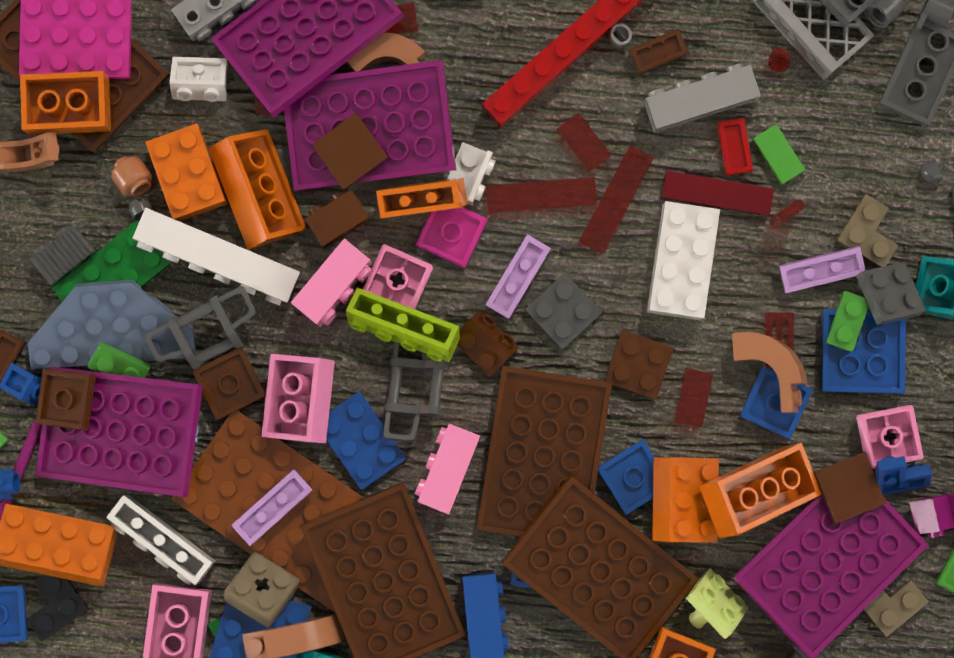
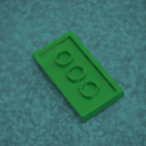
[52,220,173,301]

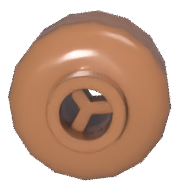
[111,156,152,197]

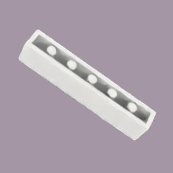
[133,208,300,306]

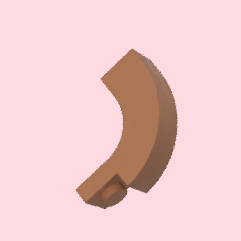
[346,33,425,72]
[0,133,59,173]
[732,332,807,413]
[242,614,345,658]

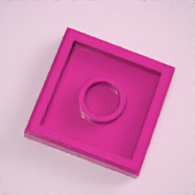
[415,207,488,269]

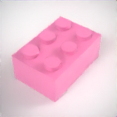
[291,238,373,328]
[261,354,335,443]
[415,423,480,514]
[143,583,212,658]

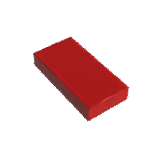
[716,118,754,177]

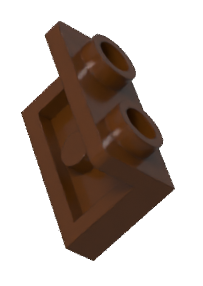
[457,310,519,377]

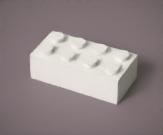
[647,201,720,321]

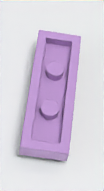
[485,234,551,319]
[778,246,865,293]
[231,469,313,546]

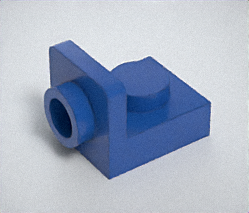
[0,363,42,406]

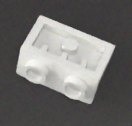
[169,57,228,102]
[448,142,496,206]

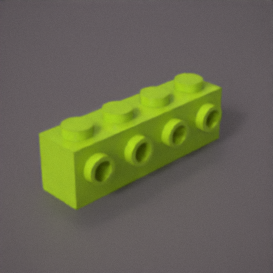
[346,288,460,362]

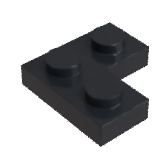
[26,574,90,642]

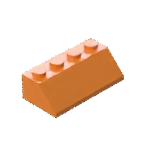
[209,129,307,250]

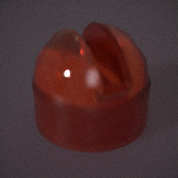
[768,48,791,72]

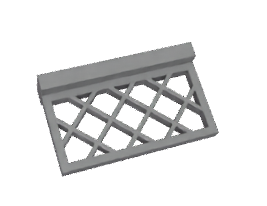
[752,0,875,80]

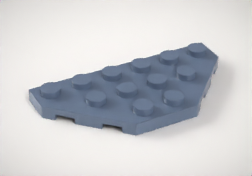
[27,280,197,370]

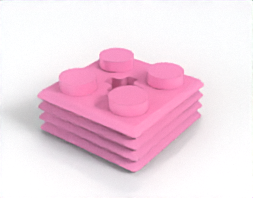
[363,244,433,309]
[856,405,924,469]

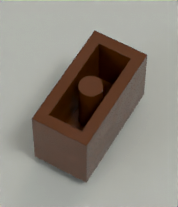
[305,189,370,249]

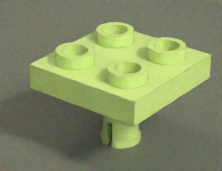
[686,568,748,639]

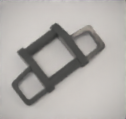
[144,286,256,370]
[383,342,447,443]

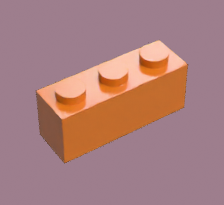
[376,177,467,218]

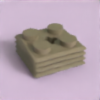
[223,552,300,628]

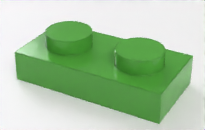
[825,291,869,352]
[87,341,151,378]

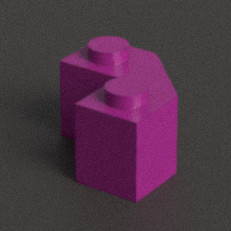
[909,492,954,538]

